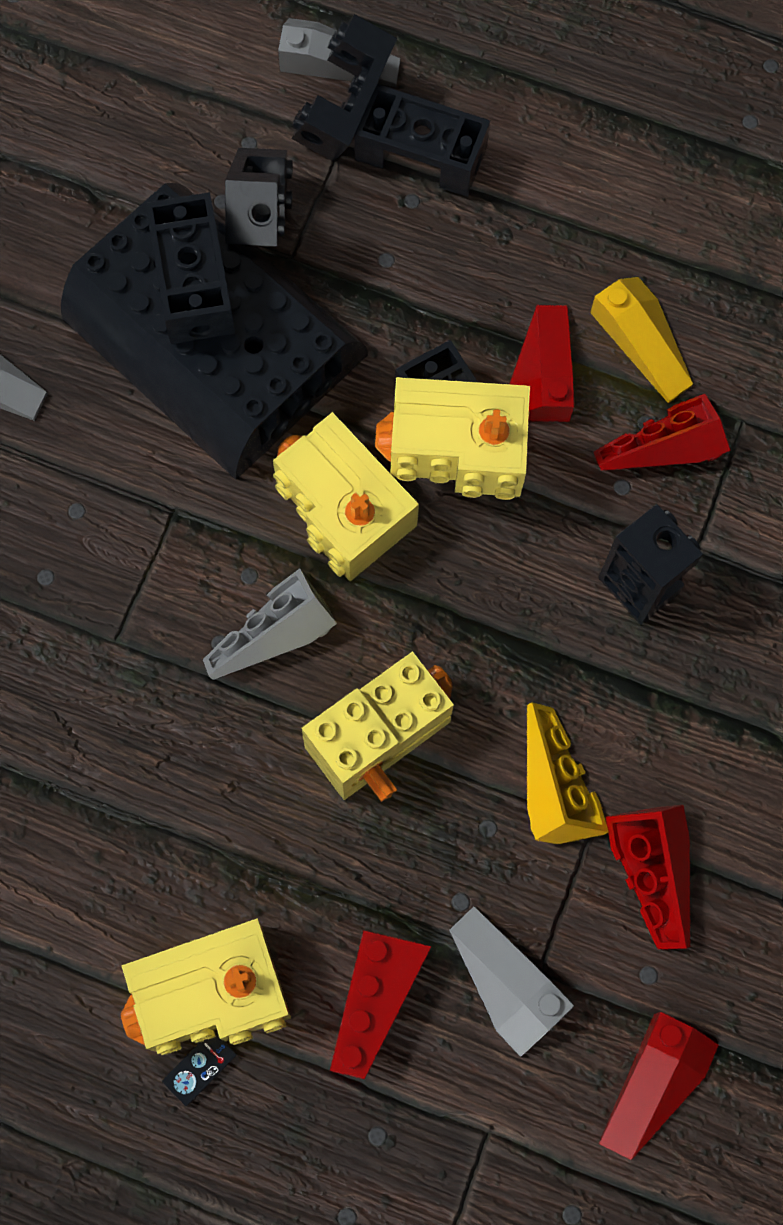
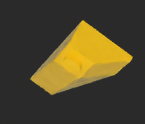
[590,277,693,403]
[527,702,609,844]

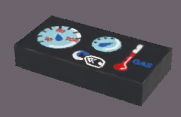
[162,1032,237,1107]

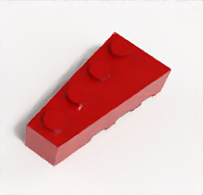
[330,930,431,1080]

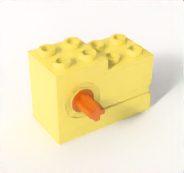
[375,377,530,500]
[273,412,419,582]
[301,651,454,802]
[121,918,291,1055]

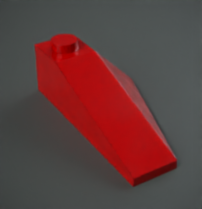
[509,305,574,422]
[593,394,731,470]
[605,805,690,949]
[598,1012,719,1160]

